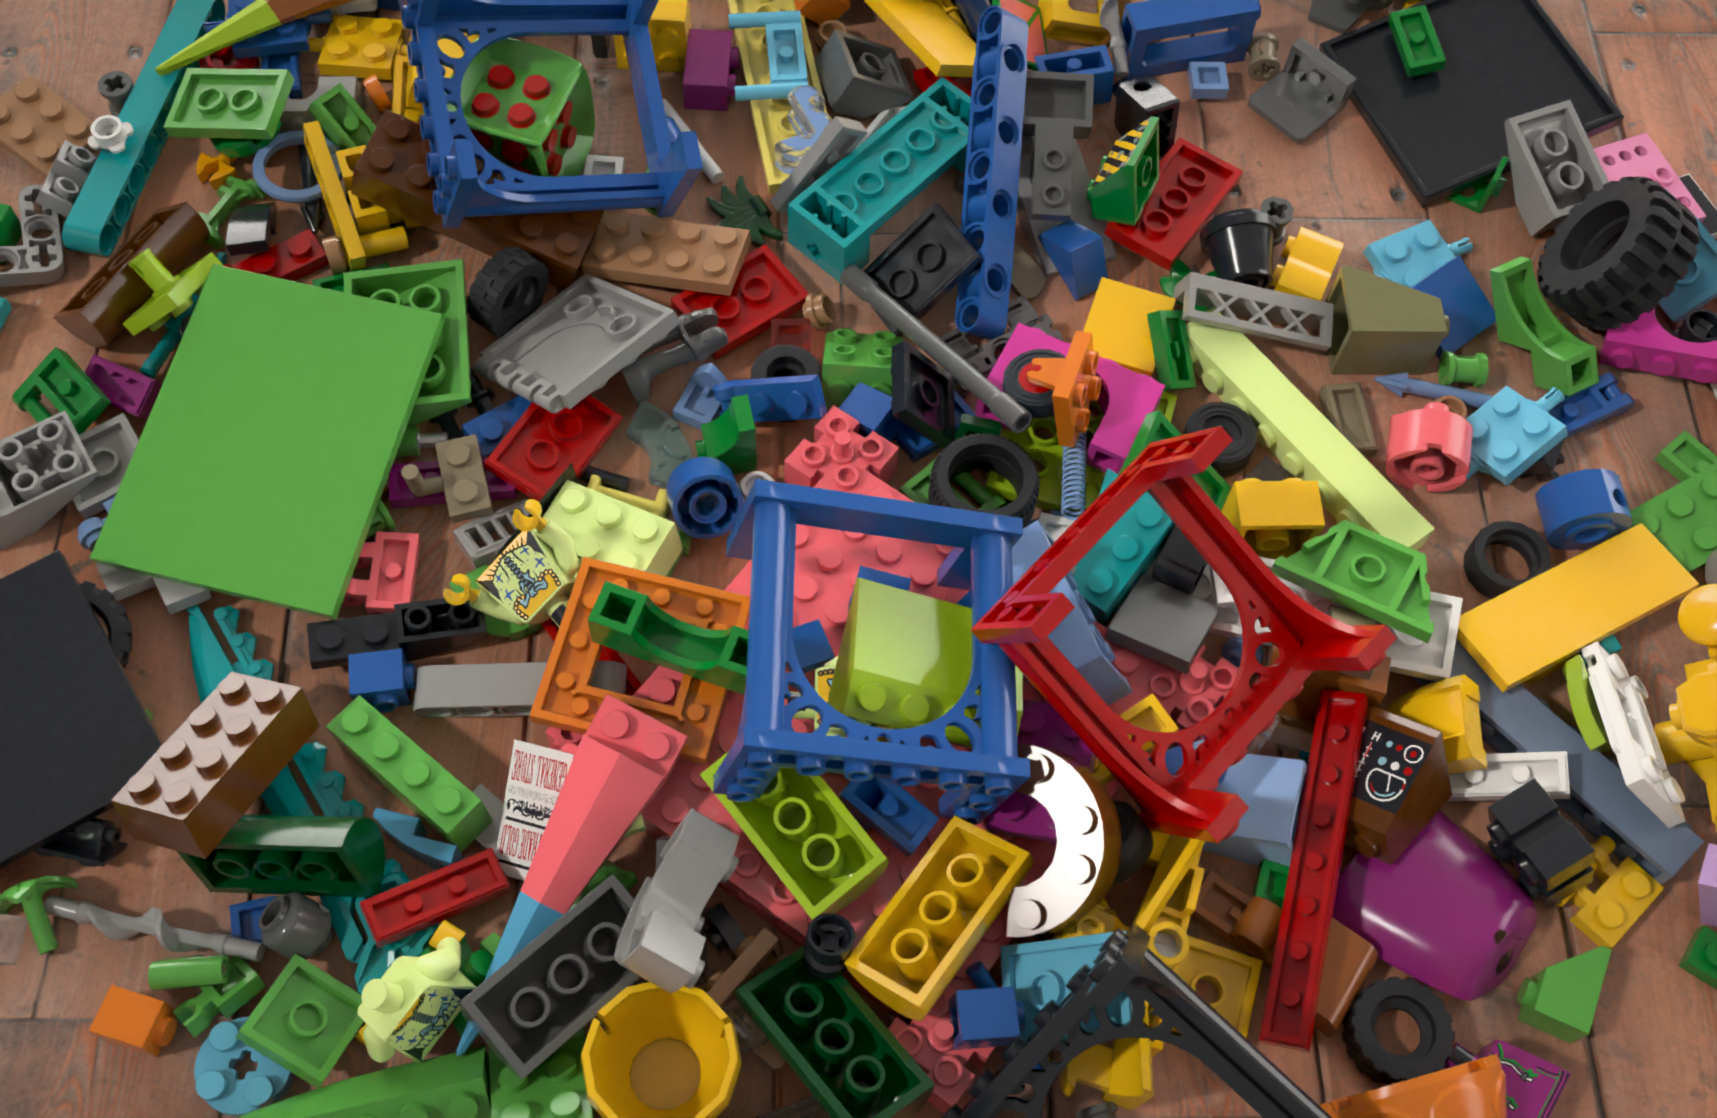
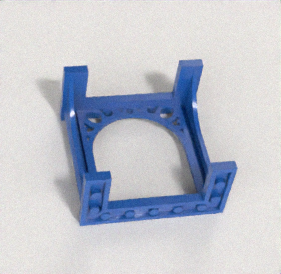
[401,0,703,229]
[713,479,1030,825]

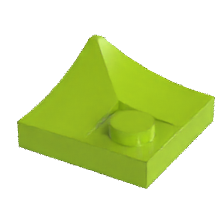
[1562,655,1614,752]

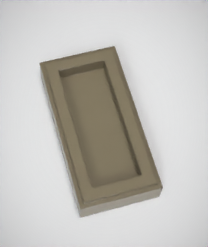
[1318,382,1378,457]

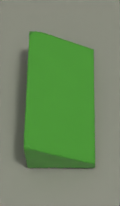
[307,82,376,150]

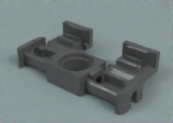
[939,295,1063,398]

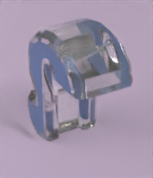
[775,85,833,174]

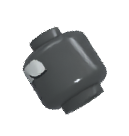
[259,892,333,960]

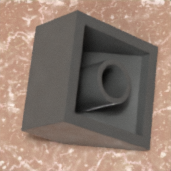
[815,29,914,119]

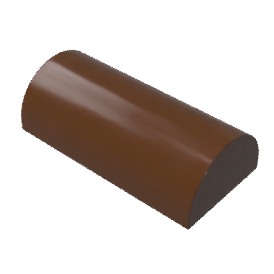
[53,202,210,349]

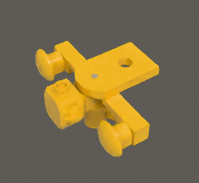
[1654,584,1717,832]

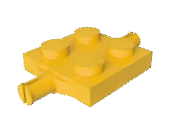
[302,15,408,80]

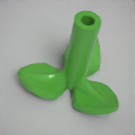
[0,875,78,955]

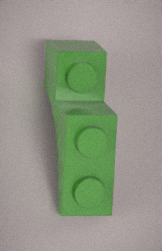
[1490,256,1599,397]

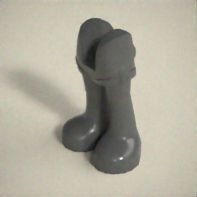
[621,307,729,404]

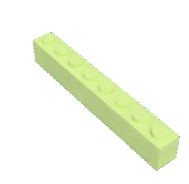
[1186,306,1435,551]

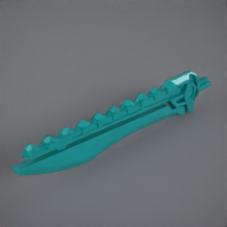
[187,605,439,995]

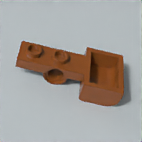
[1191,871,1379,1037]

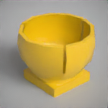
[581,982,742,1118]

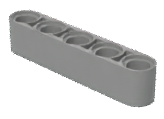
[413,661,627,718]

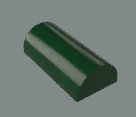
[177,814,385,898]
[736,946,935,1118]

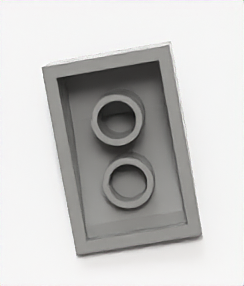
[1504,100,1609,237]

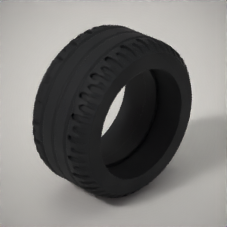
[928,433,1040,528]

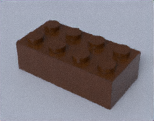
[111,672,320,859]

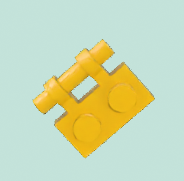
[1555,835,1664,949]

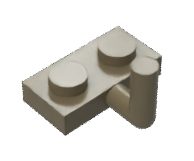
[401,434,494,523]

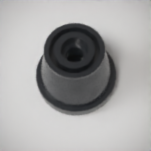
[1199,208,1277,289]

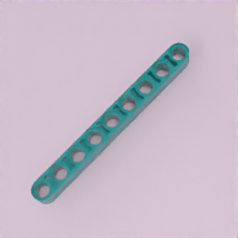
[62,0,226,257]

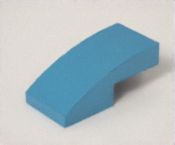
[373,808,464,869]

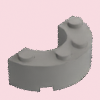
[614,808,740,993]

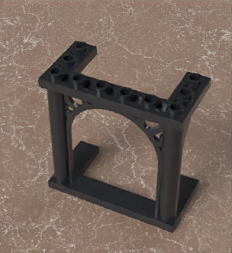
[941,923,1332,1118]

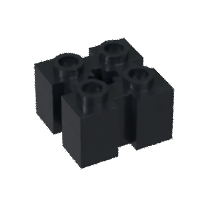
[1486,778,1595,910]

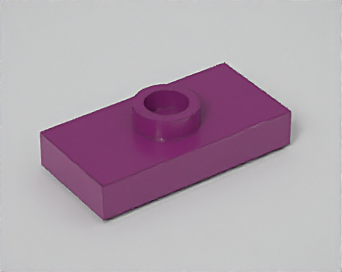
[85,354,163,421]

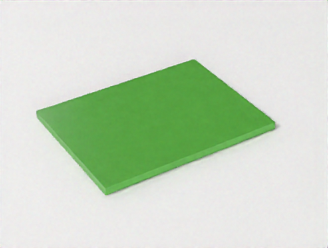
[90,264,446,620]

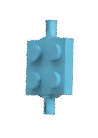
[1363,219,1473,287]
[1466,385,1568,486]

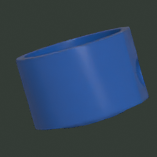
[1535,469,1632,550]

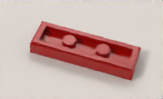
[359,847,510,948]

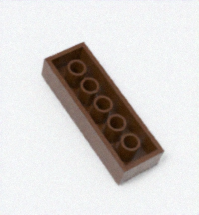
[351,109,604,289]

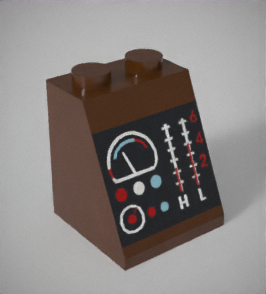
[1344,704,1452,865]

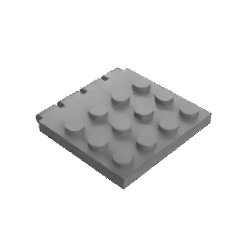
[474,273,680,413]

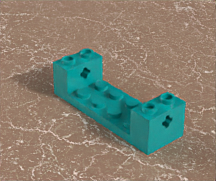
[788,77,971,285]

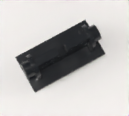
[35,818,127,867]

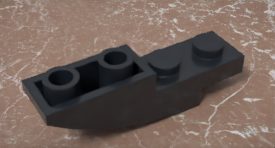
[307,598,487,670]

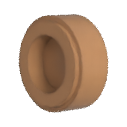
[322,235,349,275]

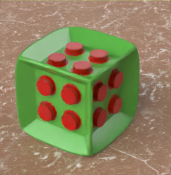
[445,38,595,177]

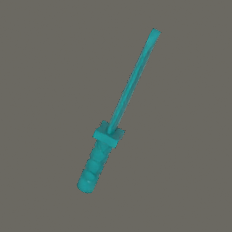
[140,252,227,378]

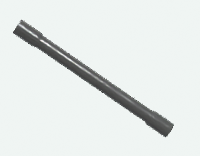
[840,264,1032,433]

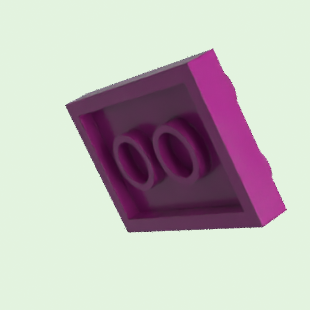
[986,699,1096,843]

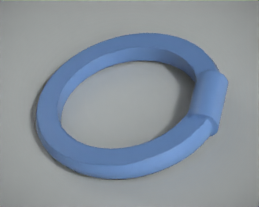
[252,130,342,203]

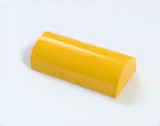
[844,815,1033,1021]

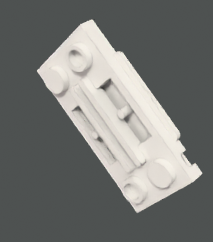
[1581,642,1686,828]

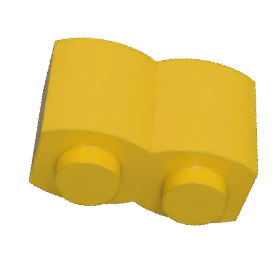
[1271,227,1344,301]

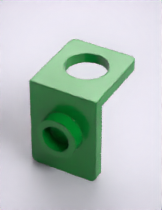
[1444,156,1509,213]

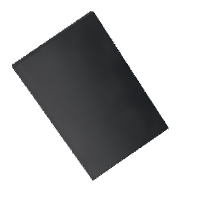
[864,202,984,337]

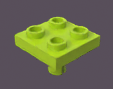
[122,248,223,336]

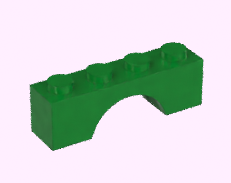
[588,581,748,695]

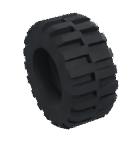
[1537,176,1699,330]

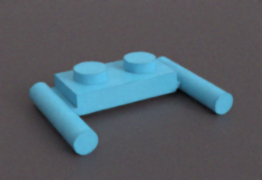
[728,10,809,101]

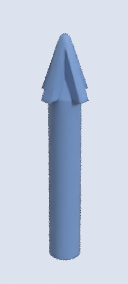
[1375,372,1492,408]

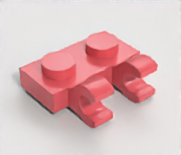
[342,531,421,615]

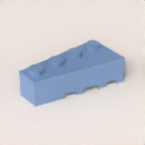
[1012,520,1133,705]

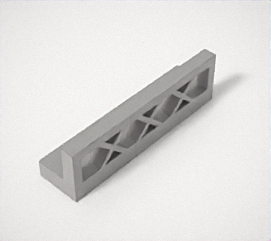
[1174,272,1334,351]

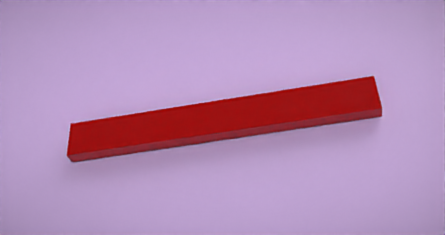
[1259,689,1369,1053]

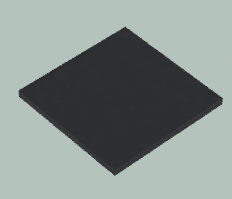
[1319,0,1624,208]
[0,550,163,869]

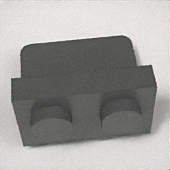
[1248,37,1357,143]

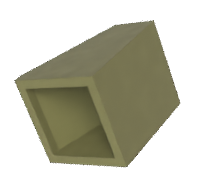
[1325,266,1450,375]

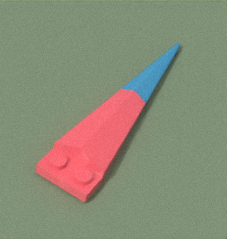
[456,694,689,1056]

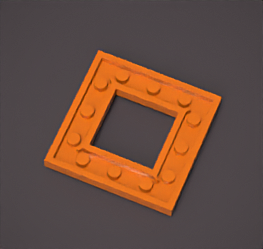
[529,557,750,765]

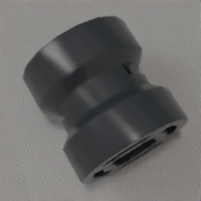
[1672,309,1717,343]
[802,913,855,980]

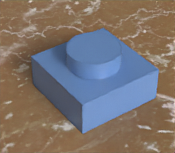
[1187,62,1229,99]

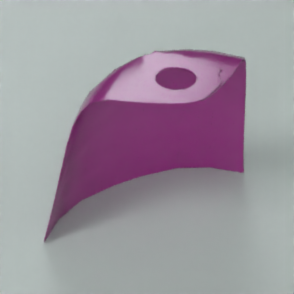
[1332,810,1537,1001]

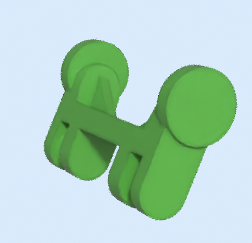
[198,176,267,250]

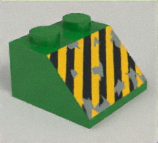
[1087,116,1159,226]

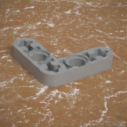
[0,185,65,287]

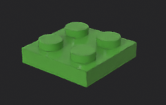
[235,954,364,1088]

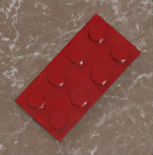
[1104,137,1243,271]

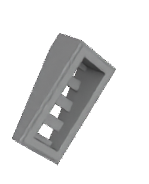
[452,499,529,569]

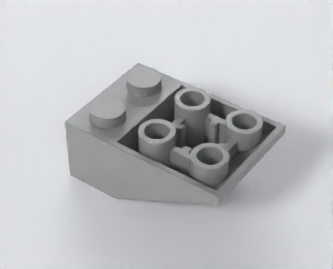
[0,410,99,550]

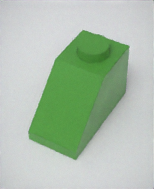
[1517,946,1612,1044]

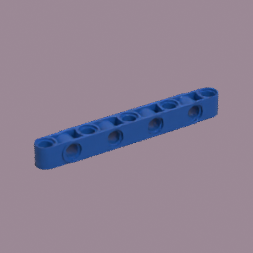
[955,5,1028,341]

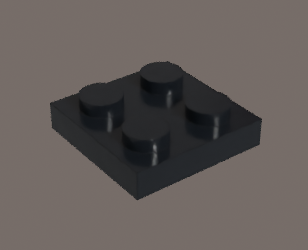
[891,341,955,449]

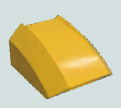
[1383,674,1488,775]

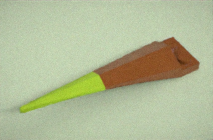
[155,0,356,76]

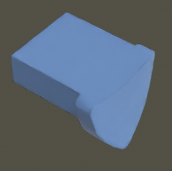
[673,363,727,430]

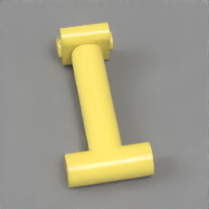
[587,474,670,519]

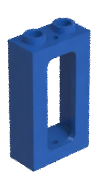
[1121,0,1261,80]

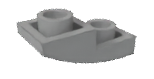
[35,140,98,217]

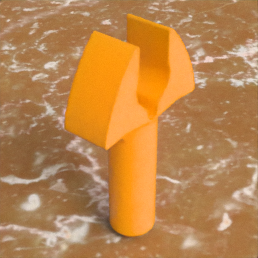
[196,152,239,190]

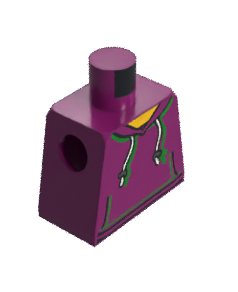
[1444,1040,1571,1118]

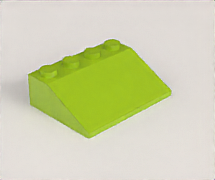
[827,578,1023,749]

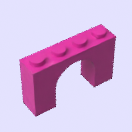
[1598,309,1717,384]
[975,322,1165,474]

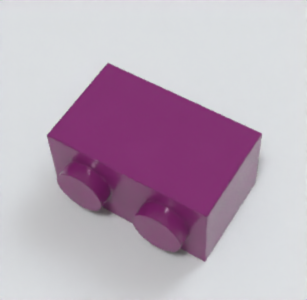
[683,29,740,111]

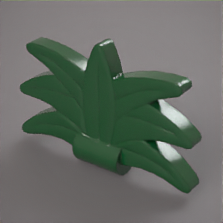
[707,175,784,248]

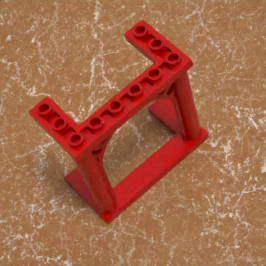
[970,426,1397,844]

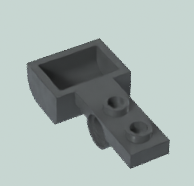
[1022,71,1094,222]

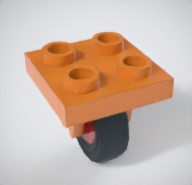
[1002,331,1102,448]

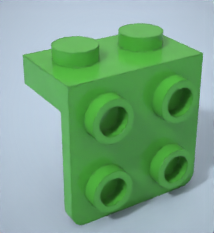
[821,328,903,408]

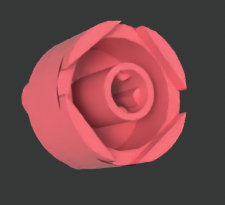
[1386,402,1473,492]

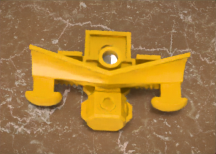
[1052,810,1263,1111]

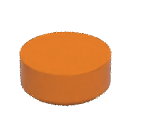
[362,74,392,114]

